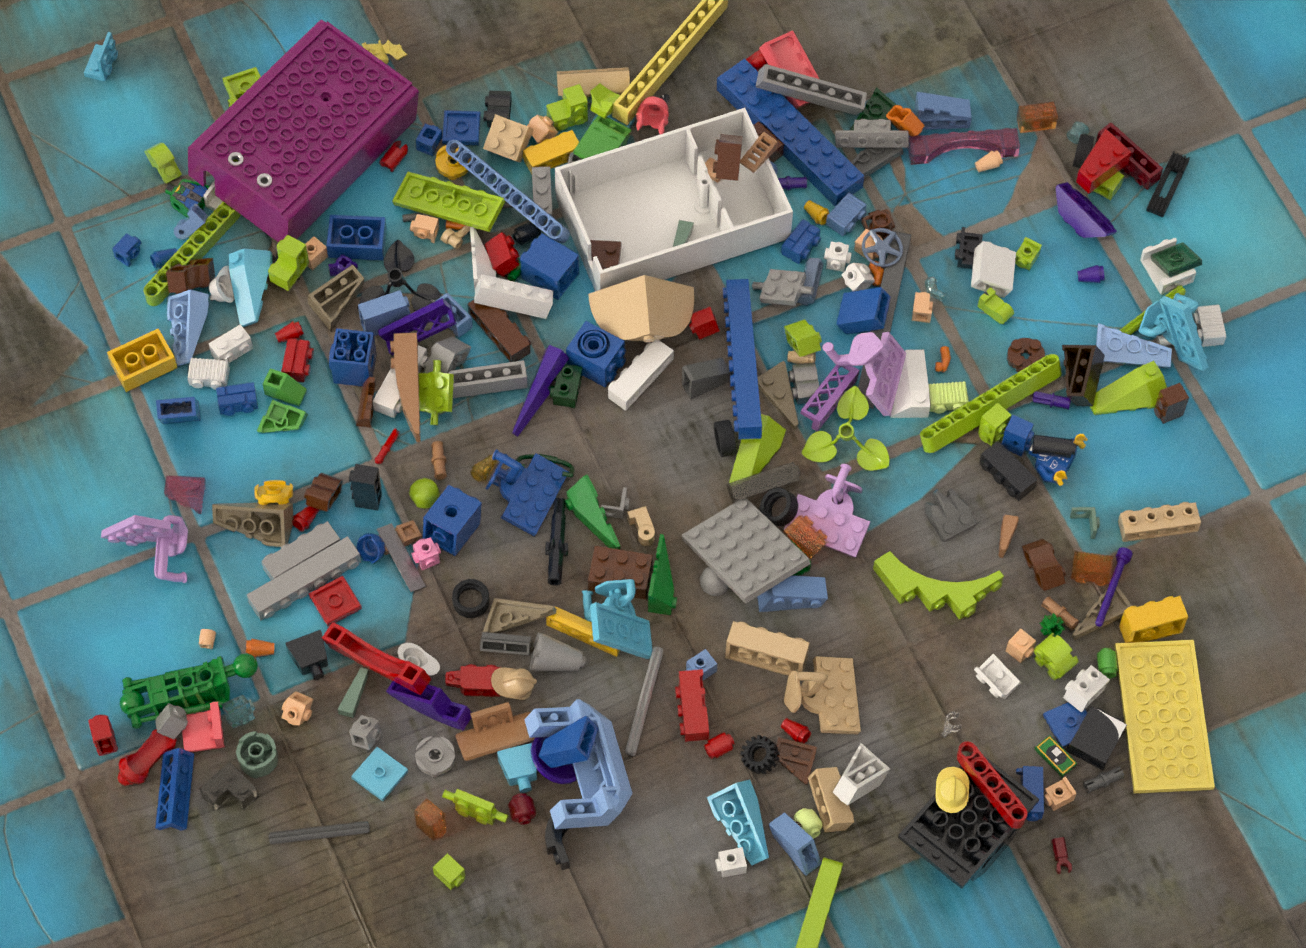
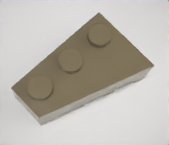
[308,265,364,332]

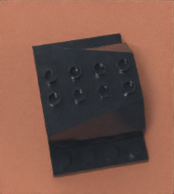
[898,754,1039,889]

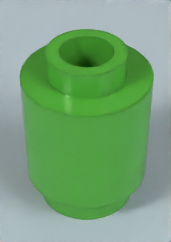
[1096,648,1118,679]

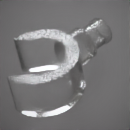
[941,712,962,738]

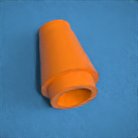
[246,638,274,657]

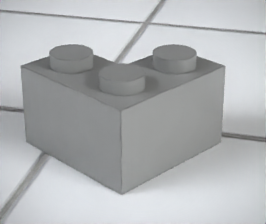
[424,336,471,373]

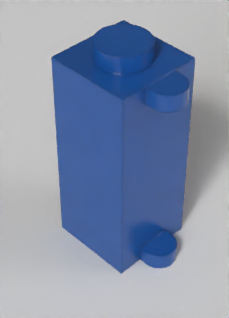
[1016,766,1044,821]

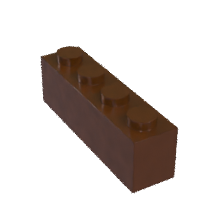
[467,300,531,362]

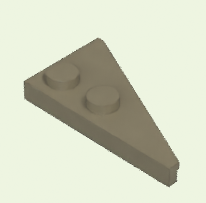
[757,361,798,430]
[1072,586,1132,641]
[483,598,557,633]

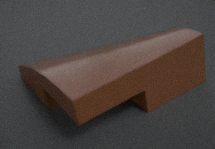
[356,377,376,428]

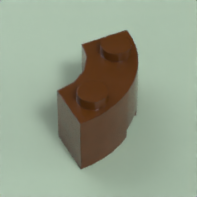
[166,258,215,294]
[1022,539,1066,591]

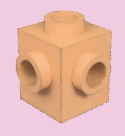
[282,691,313,726]

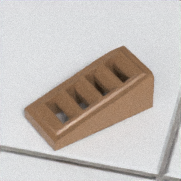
[740,132,778,173]
[998,515,1019,558]

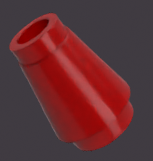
[275,321,304,343]
[292,506,319,531]
[781,718,811,744]

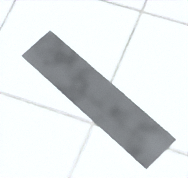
[377,523,426,592]

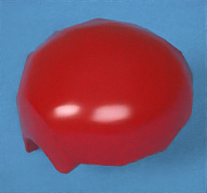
[746,50,768,71]

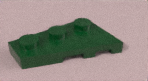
[850,87,896,130]

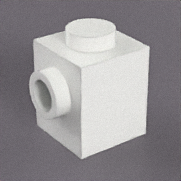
[715,847,747,878]

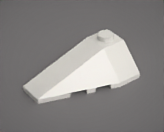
[470,227,496,290]
[890,350,930,418]

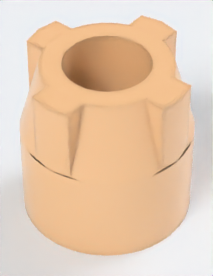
[199,629,216,649]

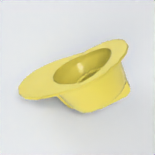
[936,767,969,813]

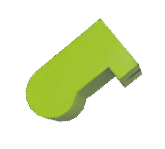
[977,287,1014,324]

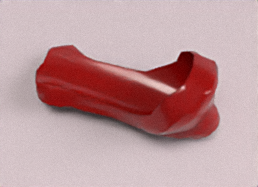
[117,729,177,786]

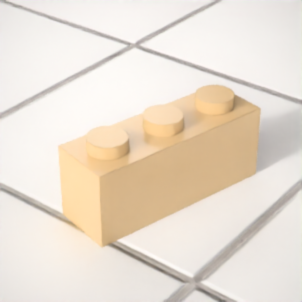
[808,767,854,832]

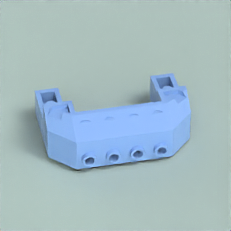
[524,699,633,829]

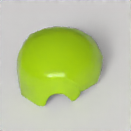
[409,478,440,509]

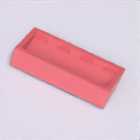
[759,30,819,109]

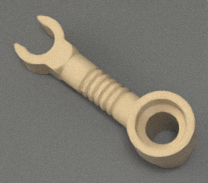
[441,225,470,249]

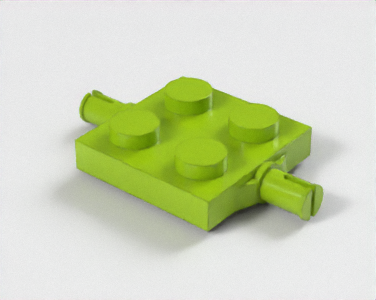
[419,360,454,425]
[442,789,508,825]

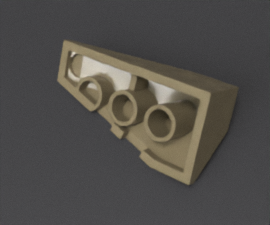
[212,502,293,547]

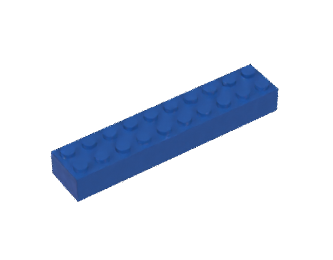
[717,59,864,207]

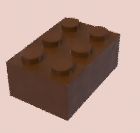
[588,546,653,600]

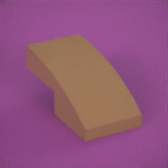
[379,520,422,555]

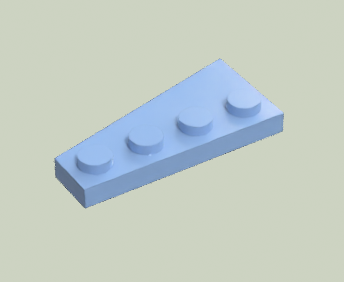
[1096,323,1172,369]

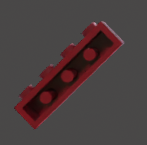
[1095,122,1163,190]

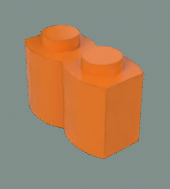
[886,105,924,136]

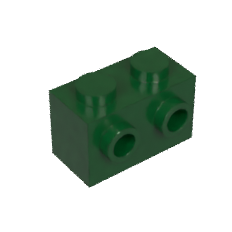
[550,364,583,408]

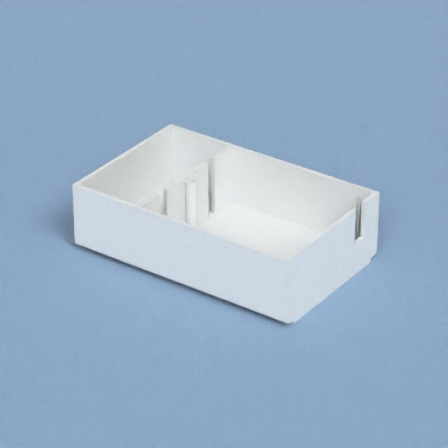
[555,108,793,292]

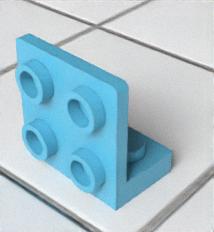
[84,32,118,81]

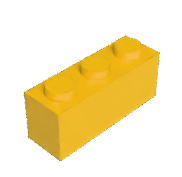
[523,130,579,175]

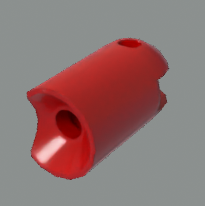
[379,141,408,172]

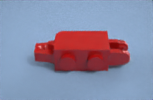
[445,664,501,697]

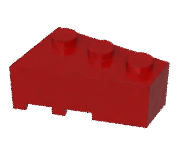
[1076,129,1131,194]

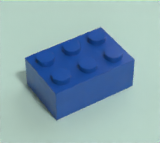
[326,215,387,260]

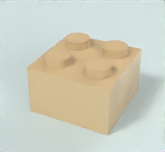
[483,114,533,163]

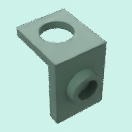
[1070,507,1100,539]

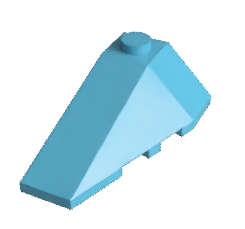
[229,249,272,327]
[707,780,769,865]

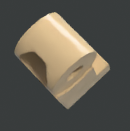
[627,506,655,546]

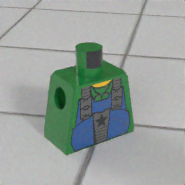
[165,179,210,218]

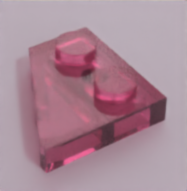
[164,476,206,514]

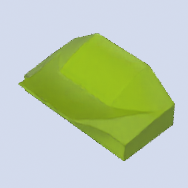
[590,83,620,119]

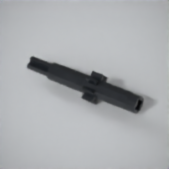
[545,497,568,586]

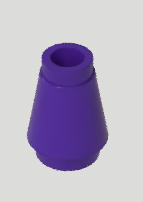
[1077,265,1105,283]

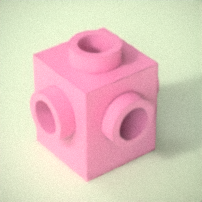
[411,537,441,570]

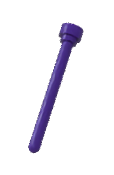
[1095,547,1133,627]

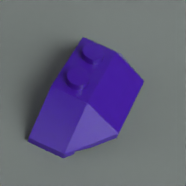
[1056,182,1117,238]

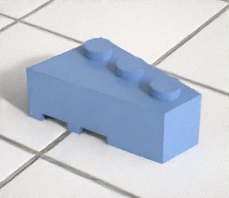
[914,92,972,130]
[758,576,828,612]

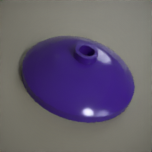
[531,737,577,784]

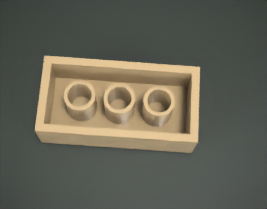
[725,621,809,676]

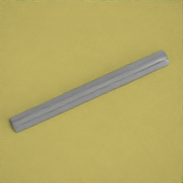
[625,647,663,756]

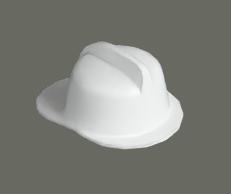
[209,266,235,303]
[397,643,440,676]

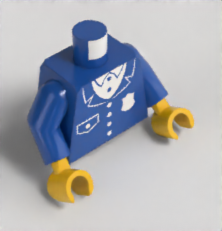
[1028,434,1088,486]

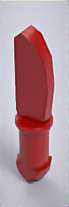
[374,428,399,465]

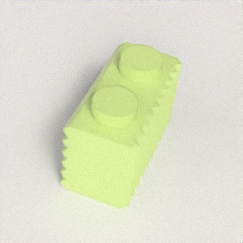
[928,381,969,414]

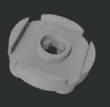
[415,736,455,777]

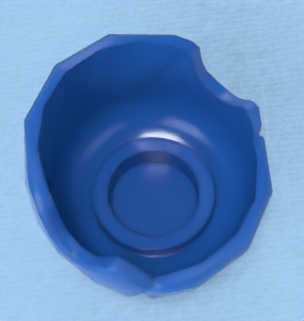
[357,533,385,564]

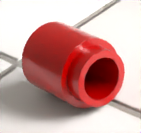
[704,732,735,759]

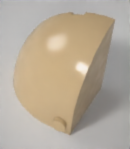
[588,275,694,342]

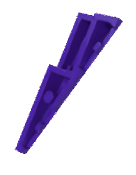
[512,345,569,437]

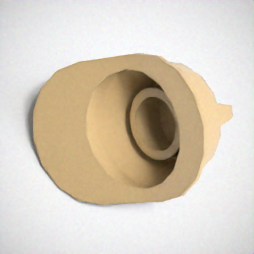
[491,667,537,700]

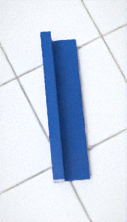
[155,748,194,831]

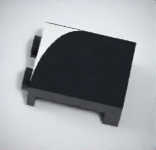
[1067,706,1127,771]

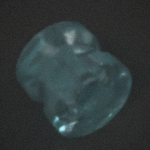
[1067,121,1090,144]

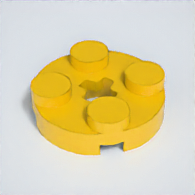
[435,145,471,180]
[254,480,293,505]

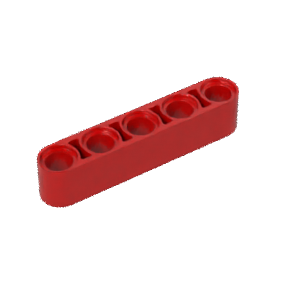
[957,741,1027,829]

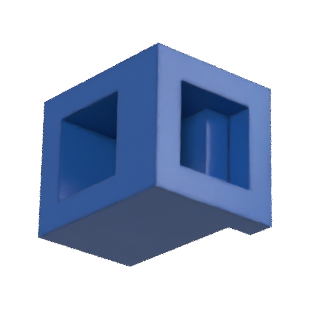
[416,123,442,156]
[112,233,142,267]

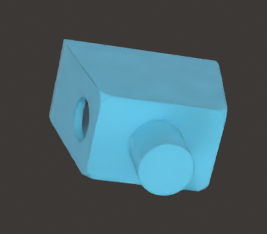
[497,743,537,793]

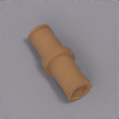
[431,441,447,480]
[1041,596,1079,630]

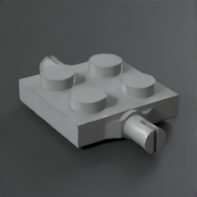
[752,269,814,306]

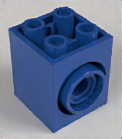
[520,233,579,300]
[566,321,626,387]
[329,328,377,386]
[423,485,482,556]

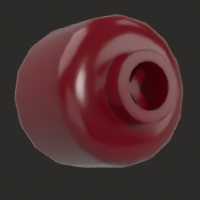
[508,793,536,825]

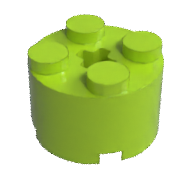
[1034,633,1079,680]

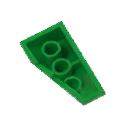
[565,475,621,550]
[648,534,677,615]

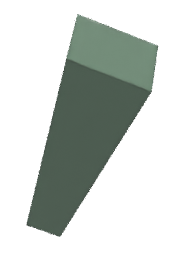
[673,220,694,247]
[337,668,369,718]

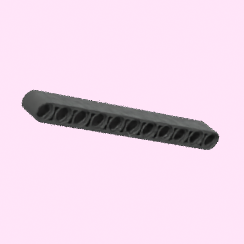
[858,231,911,409]

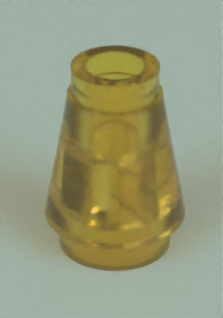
[470,455,497,482]

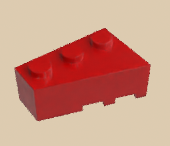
[675,669,709,742]

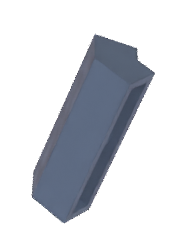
[797,258,824,306]

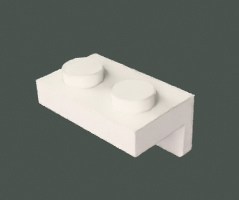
[974,654,1022,699]

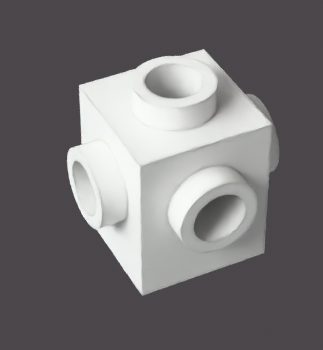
[824,242,852,272]
[842,263,875,292]

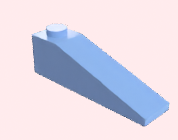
[167,290,209,366]

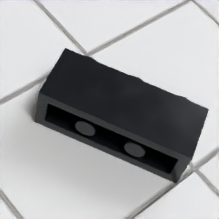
[979,441,1038,501]
[349,464,382,511]

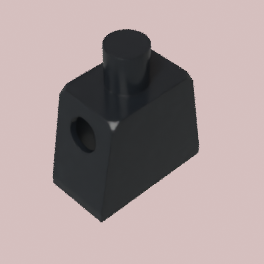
[285,629,328,680]

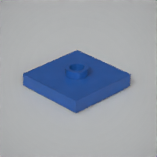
[442,110,481,145]
[1043,702,1087,748]

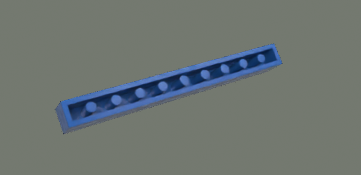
[723,279,762,439]

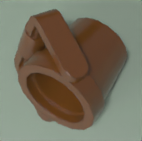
[861,209,895,240]

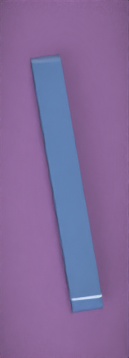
[446,140,570,243]

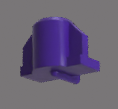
[328,254,358,276]

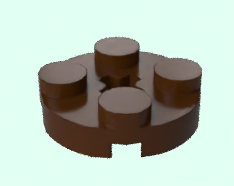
[1007,338,1045,372]

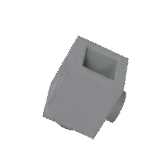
[155,703,188,739]

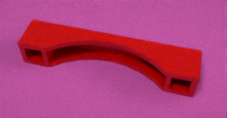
[322,622,431,695]

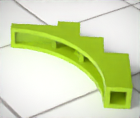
[873,551,1004,620]

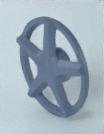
[862,228,903,267]

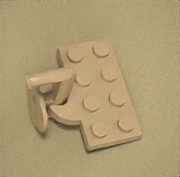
[784,656,861,735]

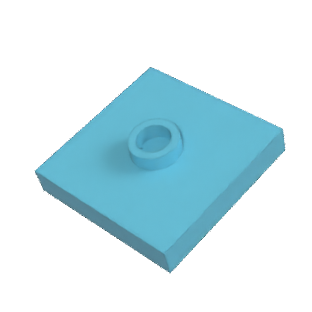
[351,747,408,801]

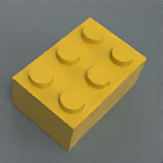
[107,328,177,392]
[1119,596,1188,643]

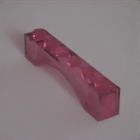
[908,128,1020,165]

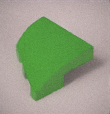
[257,399,308,433]

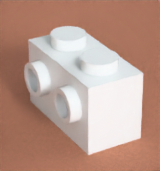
[209,324,253,363]
[1063,665,1110,712]

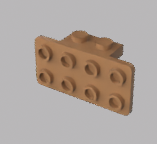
[455,702,535,761]

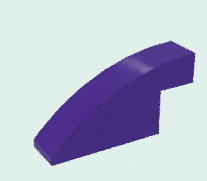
[386,681,472,731]

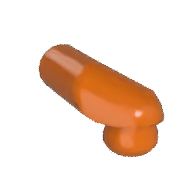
[869,261,884,287]
[935,346,951,373]

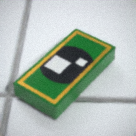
[1034,735,1077,778]

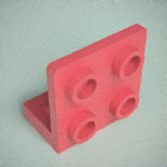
[182,702,225,752]

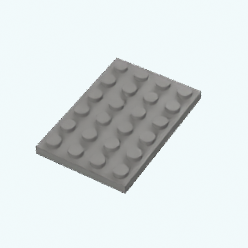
[681,497,810,604]

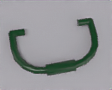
[516,454,575,478]

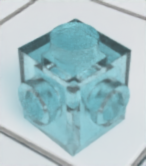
[221,694,255,729]

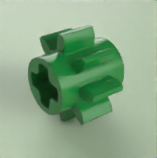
[1039,613,1065,637]

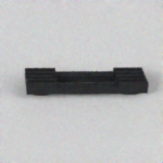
[1146,151,1190,217]

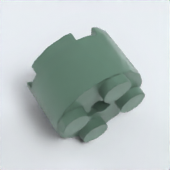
[236,731,278,779]

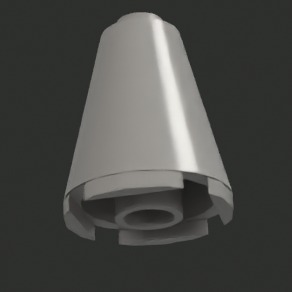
[530,632,586,672]

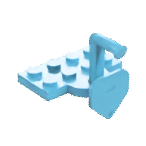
[1139,293,1208,371]
[582,579,652,659]

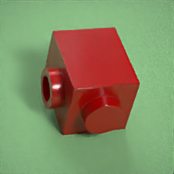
[689,307,720,339]

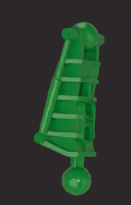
[119,653,258,729]

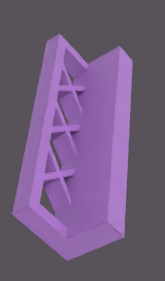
[800,365,860,431]

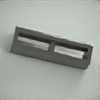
[480,632,531,655]

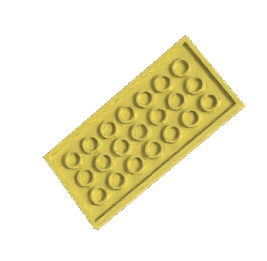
[1114,640,1215,794]

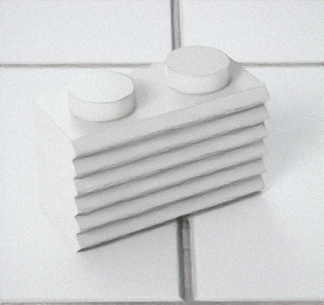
[1192,305,1226,347]
[188,358,230,390]

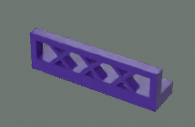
[378,298,457,355]

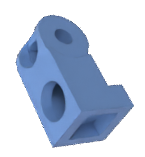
[174,203,208,240]

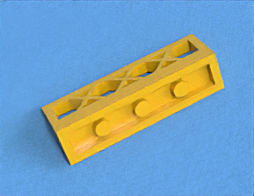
[546,606,620,657]

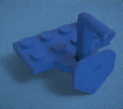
[485,449,569,537]

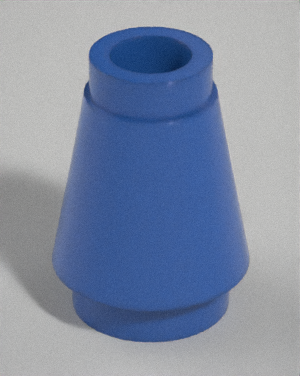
[150,248,177,269]

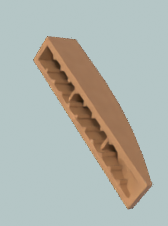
[390,333,421,442]

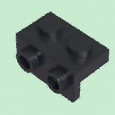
[954,227,983,269]

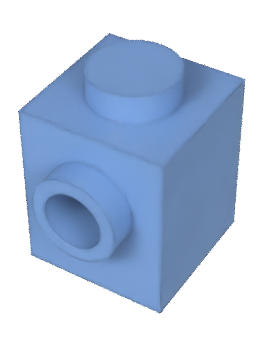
[685,649,717,680]

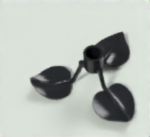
[357,240,442,311]

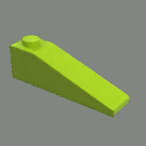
[1089,361,1167,415]
[728,414,786,491]

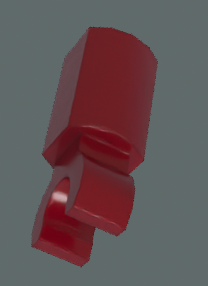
[1051,837,1072,874]

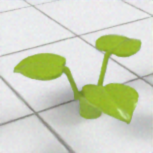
[802,386,890,471]

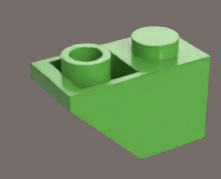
[263,368,307,406]

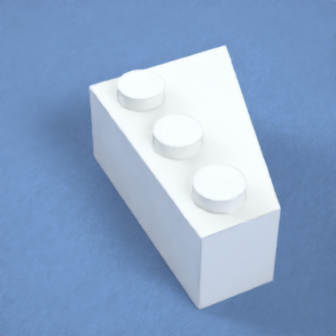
[833,743,890,806]

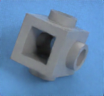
[349,715,382,750]

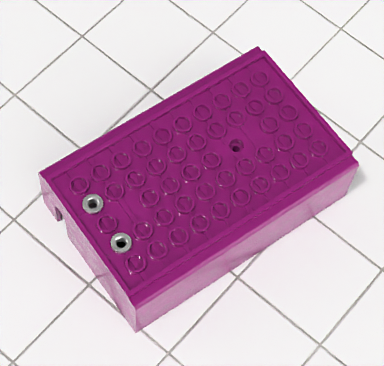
[188,20,419,243]

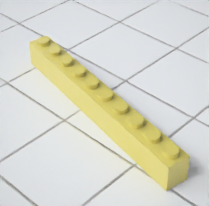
[612,0,728,125]

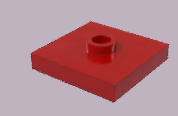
[308,576,362,627]

